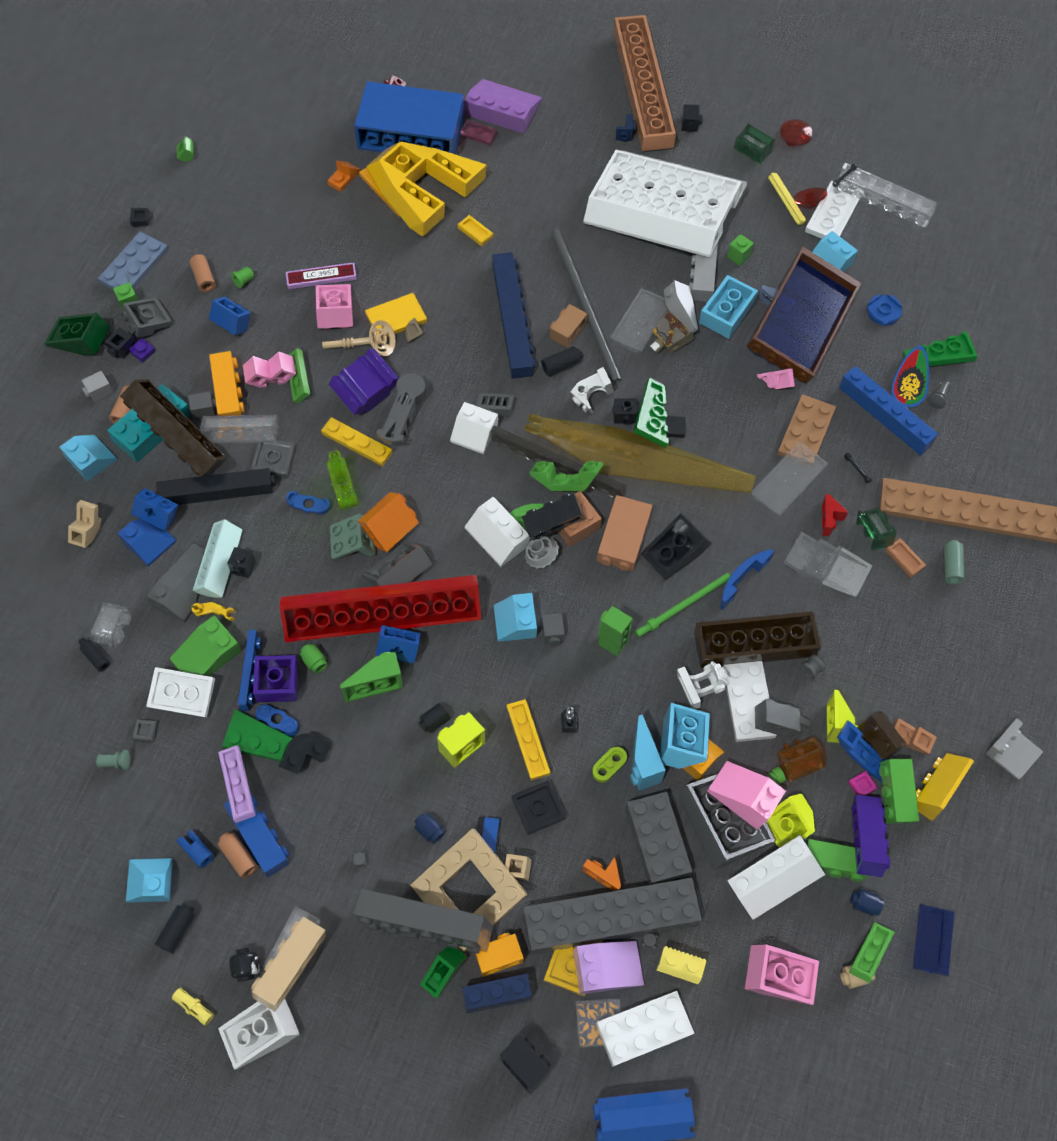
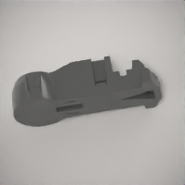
[376,373,426,445]

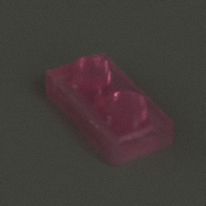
[460,119,497,145]

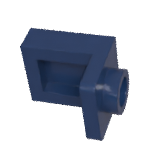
[615,114,636,141]

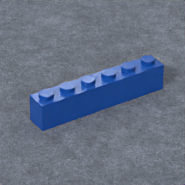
[839,366,938,456]

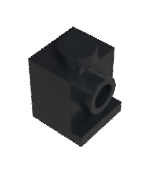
[105,327,135,358]

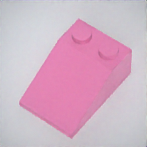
[316,284,353,329]
[707,761,786,829]
[745,944,819,1005]

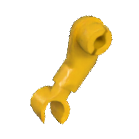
[191,602,236,621]

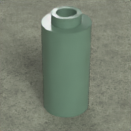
[944,540,965,584]

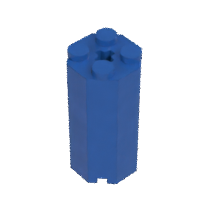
[592,1088,695,1141]

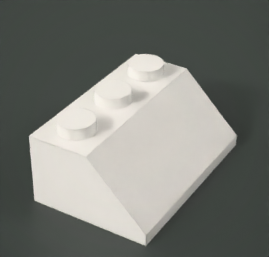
[465,497,530,567]

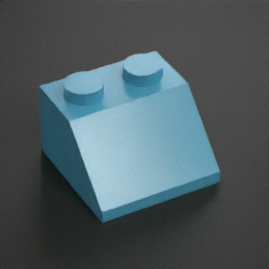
[812,231,858,272]
[60,435,117,481]
[494,593,537,642]

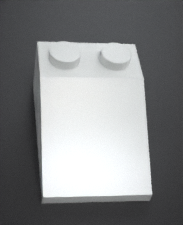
[218,998,300,1070]

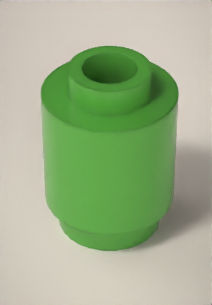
[299,644,328,674]

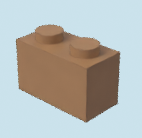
[549,304,587,348]

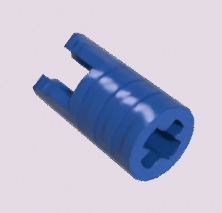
[176,830,215,868]

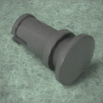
[928,381,951,408]

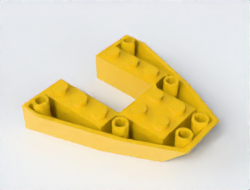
[366,142,487,236]

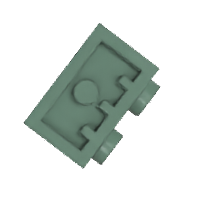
[330,513,376,560]

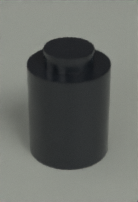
[418,703,450,733]

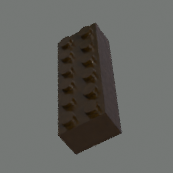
[120,379,228,477]
[694,612,821,668]

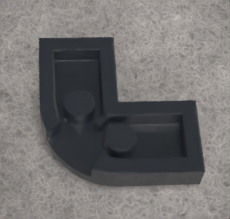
[279,733,331,774]

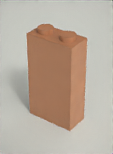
[597,495,653,571]

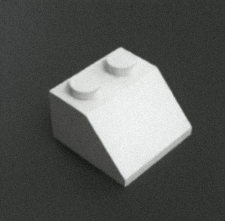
[450,402,498,454]

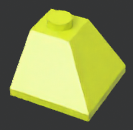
[826,690,858,743]
[766,794,815,848]

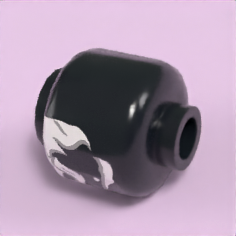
[229,948,260,982]

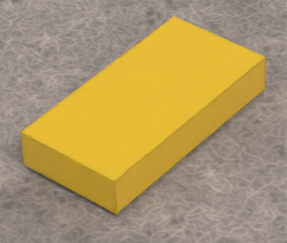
[457,215,493,247]

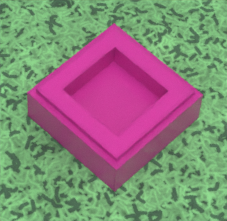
[848,771,878,796]

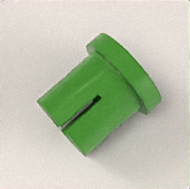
[231,266,254,288]

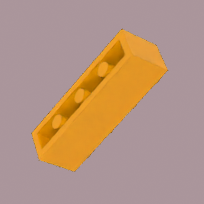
[209,351,245,424]

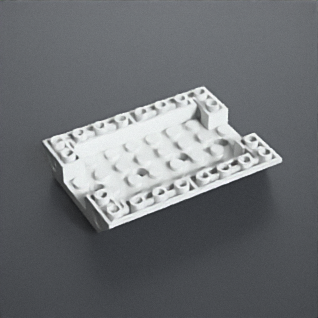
[584,150,747,258]

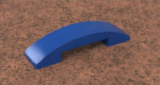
[720,549,774,610]
[837,721,888,783]

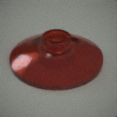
[794,188,828,207]

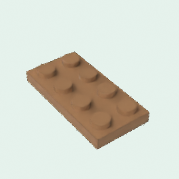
[777,394,836,467]

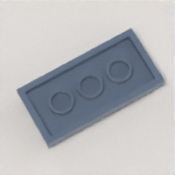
[98,232,169,290]

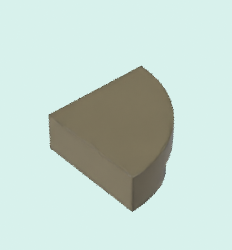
[405,318,423,342]

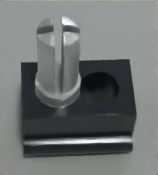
[561,707,578,733]

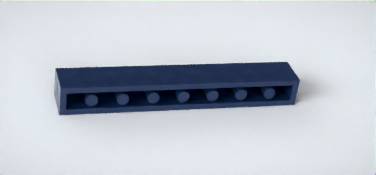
[492,252,536,379]

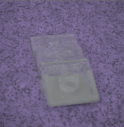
[783,531,872,597]

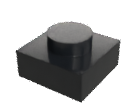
[130,208,150,226]

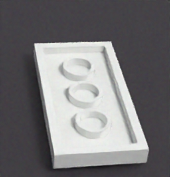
[805,181,862,238]
[723,661,777,742]
[596,991,694,1067]

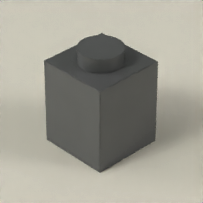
[188,391,217,420]
[542,613,564,645]

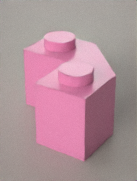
[243,351,296,388]

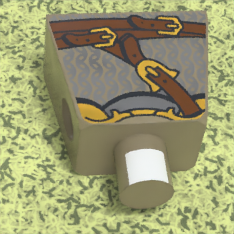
[649,310,694,354]

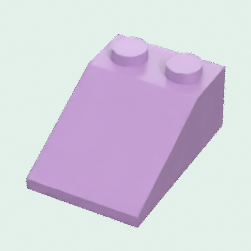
[573,941,644,995]

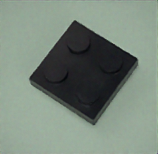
[511,780,566,835]

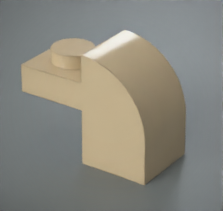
[68,500,102,548]

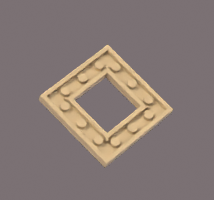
[411,828,528,952]

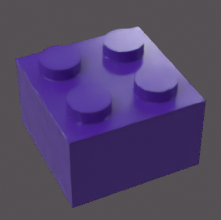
[253,655,299,702]

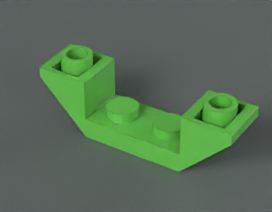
[529,461,603,491]

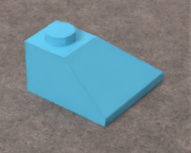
[126,858,173,903]

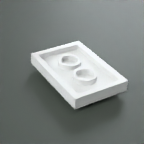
[146,667,215,718]

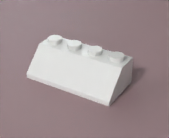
[728,836,825,920]

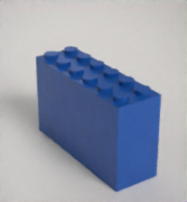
[354,81,464,155]

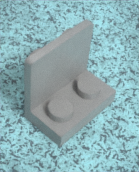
[986,718,1043,780]

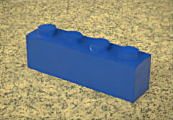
[223,795,290,878]

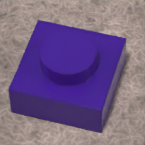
[129,338,156,363]

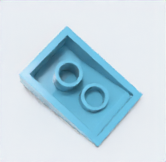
[630,715,665,791]

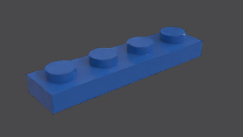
[238,630,262,711]

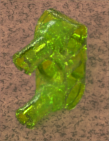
[326,450,358,510]

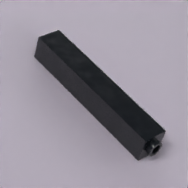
[156,468,276,505]

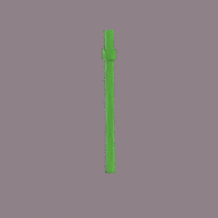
[635,573,731,638]

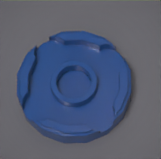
[867,294,902,326]

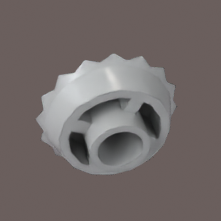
[525,536,559,569]

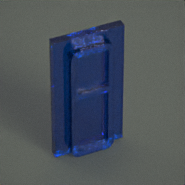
[913,904,955,976]

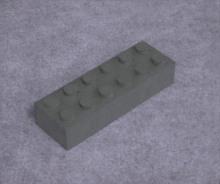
[354,889,493,954]

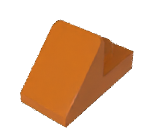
[327,161,361,192]
[582,857,621,891]

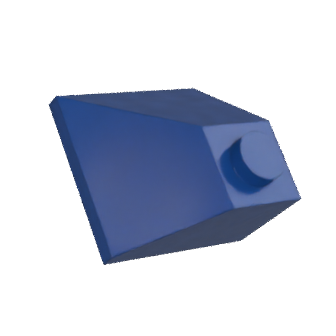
[117,519,177,567]

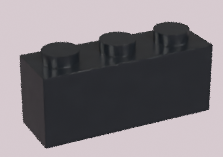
[522,494,586,541]

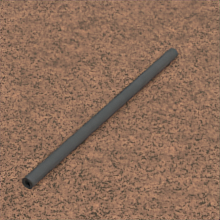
[552,229,622,383]

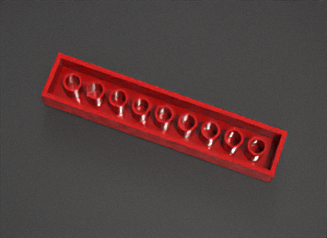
[279,575,481,642]

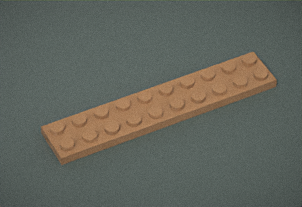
[879,478,1057,543]

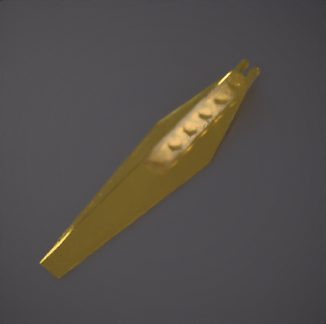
[524,414,756,493]

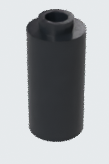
[541,346,582,376]
[154,903,196,954]

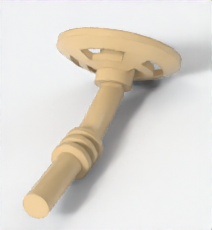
[322,320,395,356]

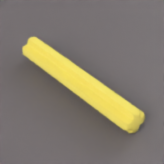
[768,172,806,226]

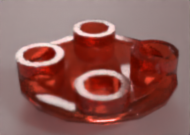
[780,119,813,147]

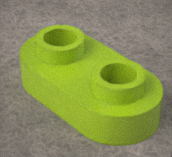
[592,747,627,783]

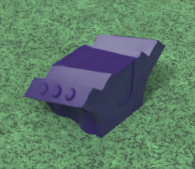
[329,349,399,415]

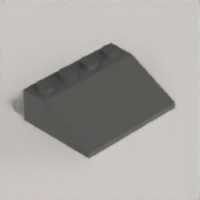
[678,774,776,869]

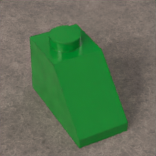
[420,947,467,999]

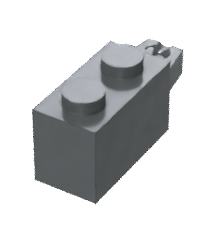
[755,699,810,738]

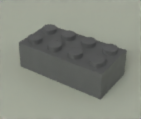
[625,792,692,885]

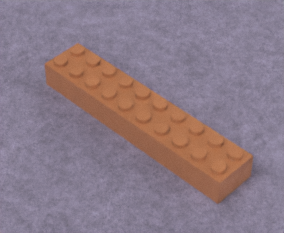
[613,15,676,151]

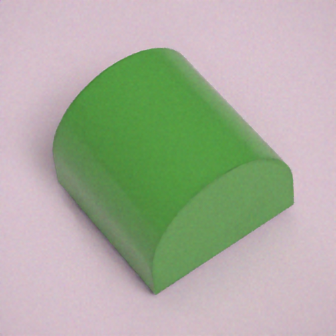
[177,137,194,161]

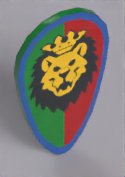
[891,346,929,408]

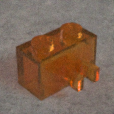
[777,737,826,782]

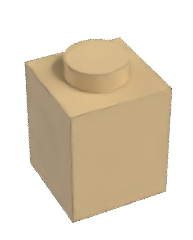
[505,854,532,881]

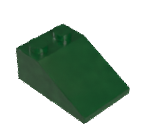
[44,313,110,355]

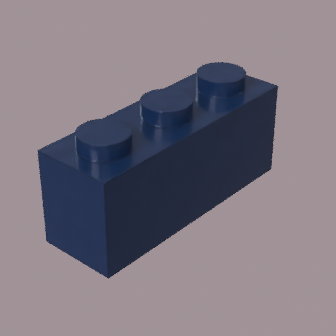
[462,974,532,1014]

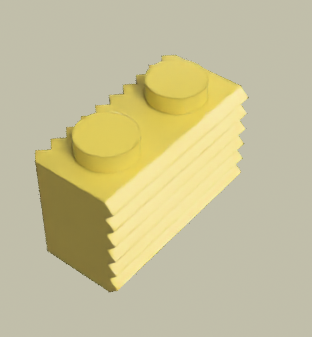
[657,946,706,984]

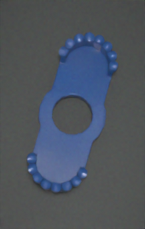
[286,491,330,514]
[255,704,299,737]

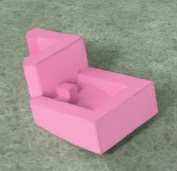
[757,369,795,389]

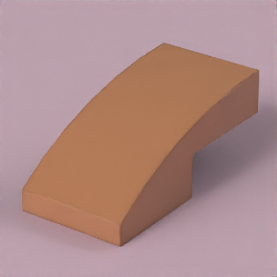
[893,718,937,755]

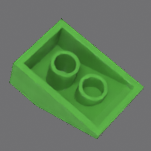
[170,615,241,676]
[340,652,403,703]

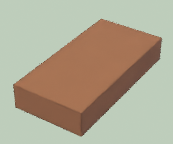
[885,538,926,578]

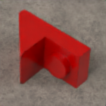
[822,494,848,536]

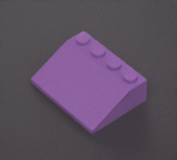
[464,79,542,133]

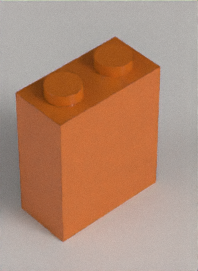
[358,492,419,552]

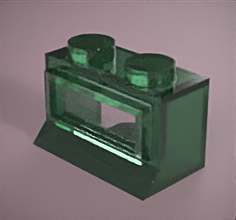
[734,124,775,164]
[856,507,897,551]

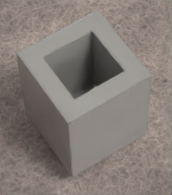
[82,371,113,403]

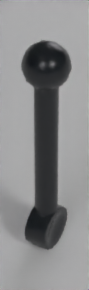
[832,164,857,187]
[844,453,871,483]

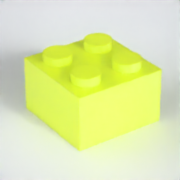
[437,712,485,768]

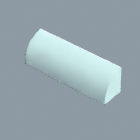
[192,519,242,598]

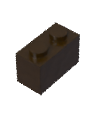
[857,712,907,760]

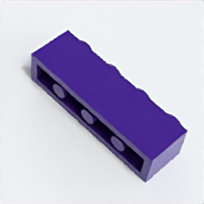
[851,795,890,877]

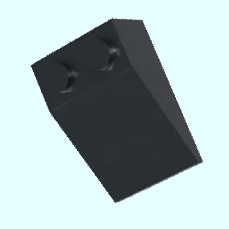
[640,513,712,580]

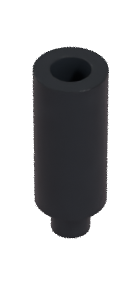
[78,637,110,672]

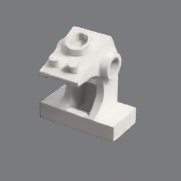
[571,367,614,413]
[677,662,729,710]

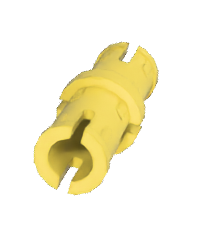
[172,987,214,1026]

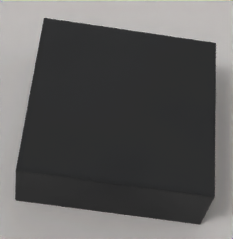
[665,416,685,438]

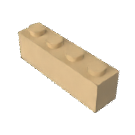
[251,917,325,1012]

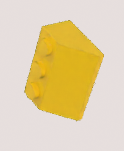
[916,753,974,821]

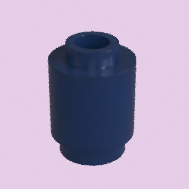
[414,813,445,844]
[850,888,884,916]

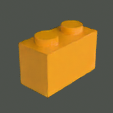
[475,933,524,977]

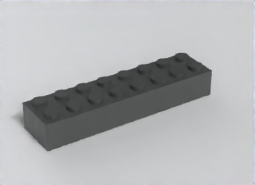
[523,878,702,955]

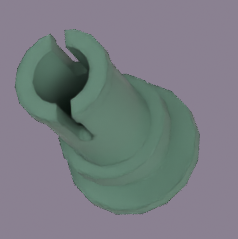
[96,750,131,770]

